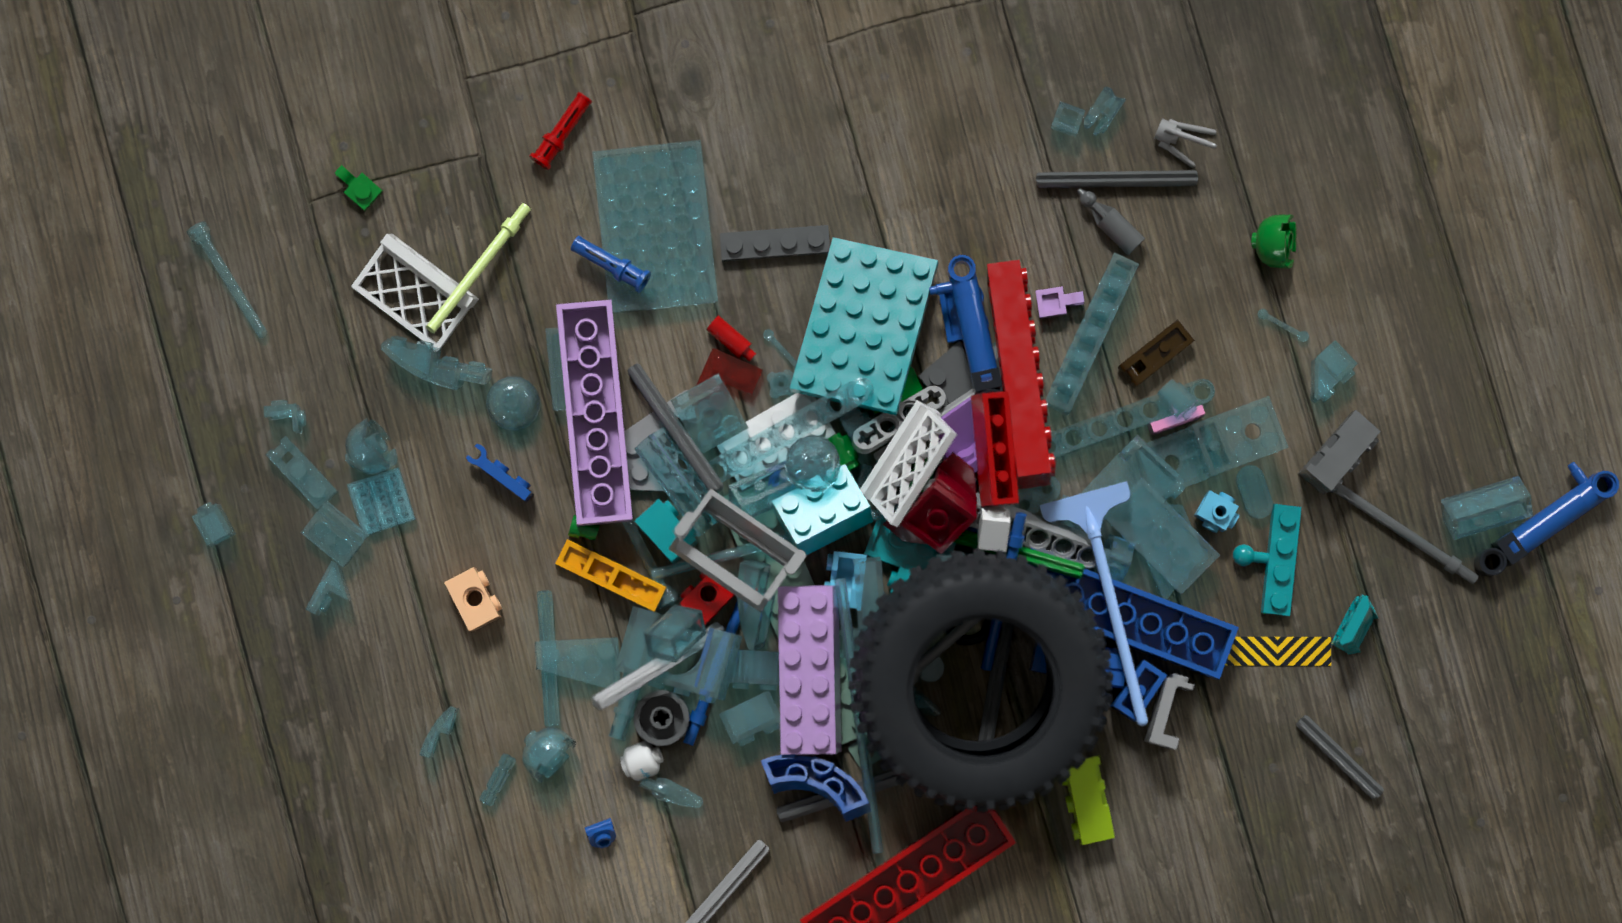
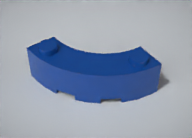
[761,754,871,822]

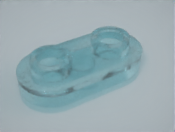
[1011,476,1061,514]

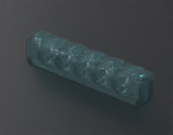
[1045,252,1139,415]

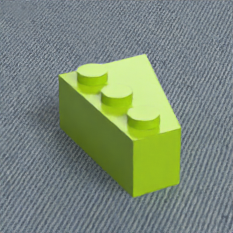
[1062,756,1115,845]

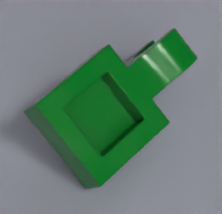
[335,165,383,211]

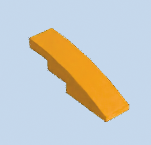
[555,539,666,612]

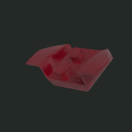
[883,452,977,554]

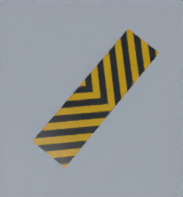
[1225,637,1331,666]

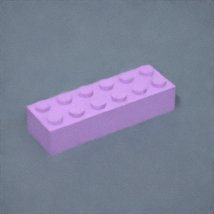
[778,585,842,754]

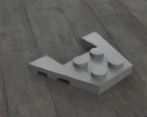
[624,390,709,493]

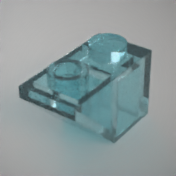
[1310,340,1358,403]

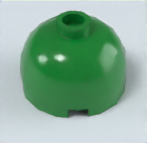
[1251,214,1297,269]

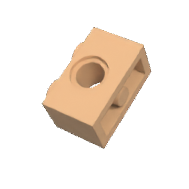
[444,567,502,632]

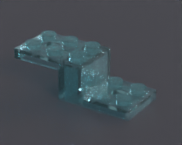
[1136,396,1289,499]

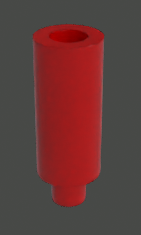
[706,315,757,362]

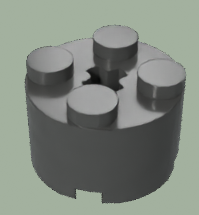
[633,690,690,746]

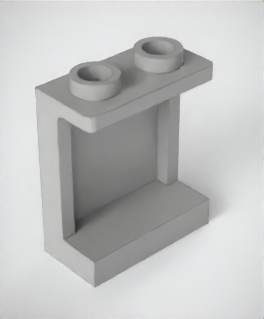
[1144,673,1194,749]

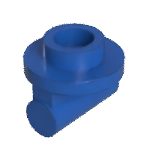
[585,818,616,848]

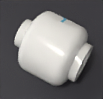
[620,741,663,781]

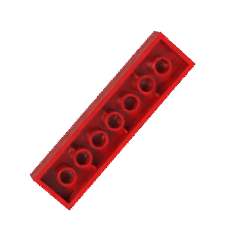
[987,260,1056,489]
[800,806,1016,923]

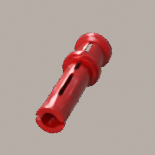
[529,92,592,170]

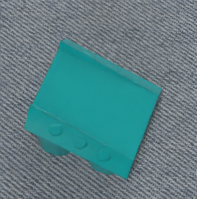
[1331,595,1378,654]

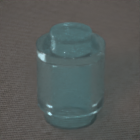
[1157,379,1198,420]

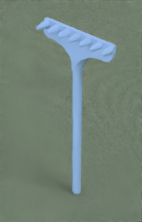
[1040,481,1148,726]

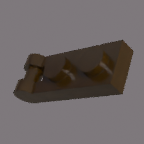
[1118,319,1195,388]

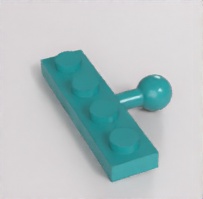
[1233,504,1301,616]

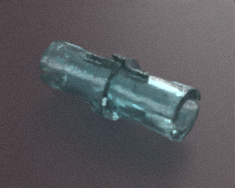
[608,688,641,741]

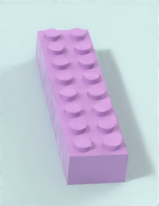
[556,300,632,526]

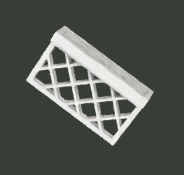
[351,234,479,352]
[860,401,957,527]

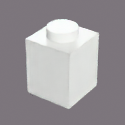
[977,505,1010,552]

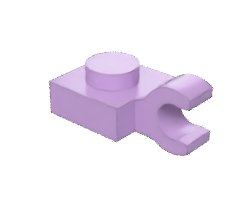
[1035,286,1084,319]

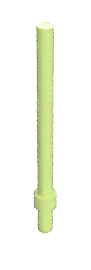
[426,203,531,333]

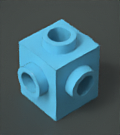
[1194,490,1239,533]

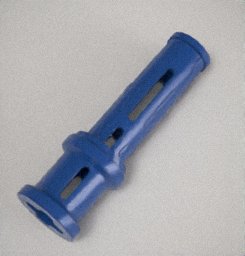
[571,236,651,293]

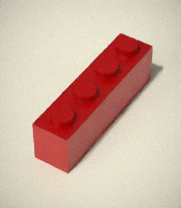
[971,391,1019,506]

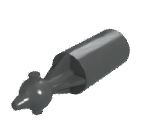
[1077,189,1145,256]

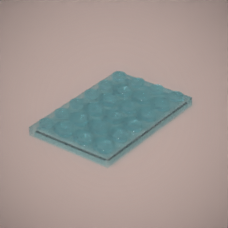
[592,140,718,314]

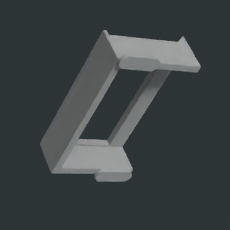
[669,489,806,613]

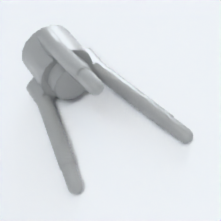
[1154,119,1217,168]

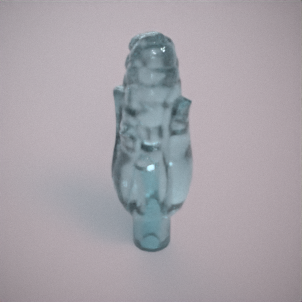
[639,778,703,808]

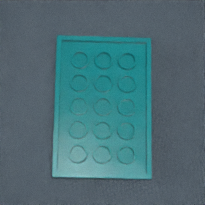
[790,237,939,416]

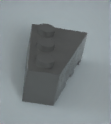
[1298,410,1381,495]

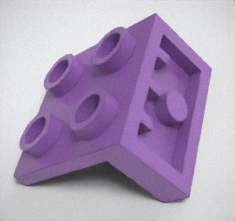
[938,397,978,473]

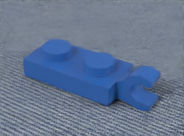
[466,444,533,502]

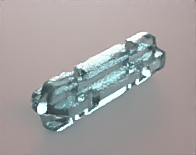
[480,754,516,806]

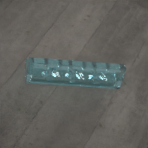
[634,427,720,537]

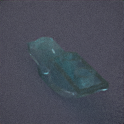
[381,336,493,390]

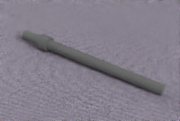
[1335,484,1479,585]

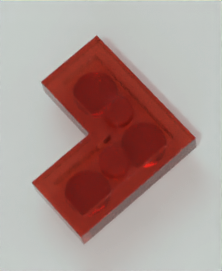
[691,348,763,409]

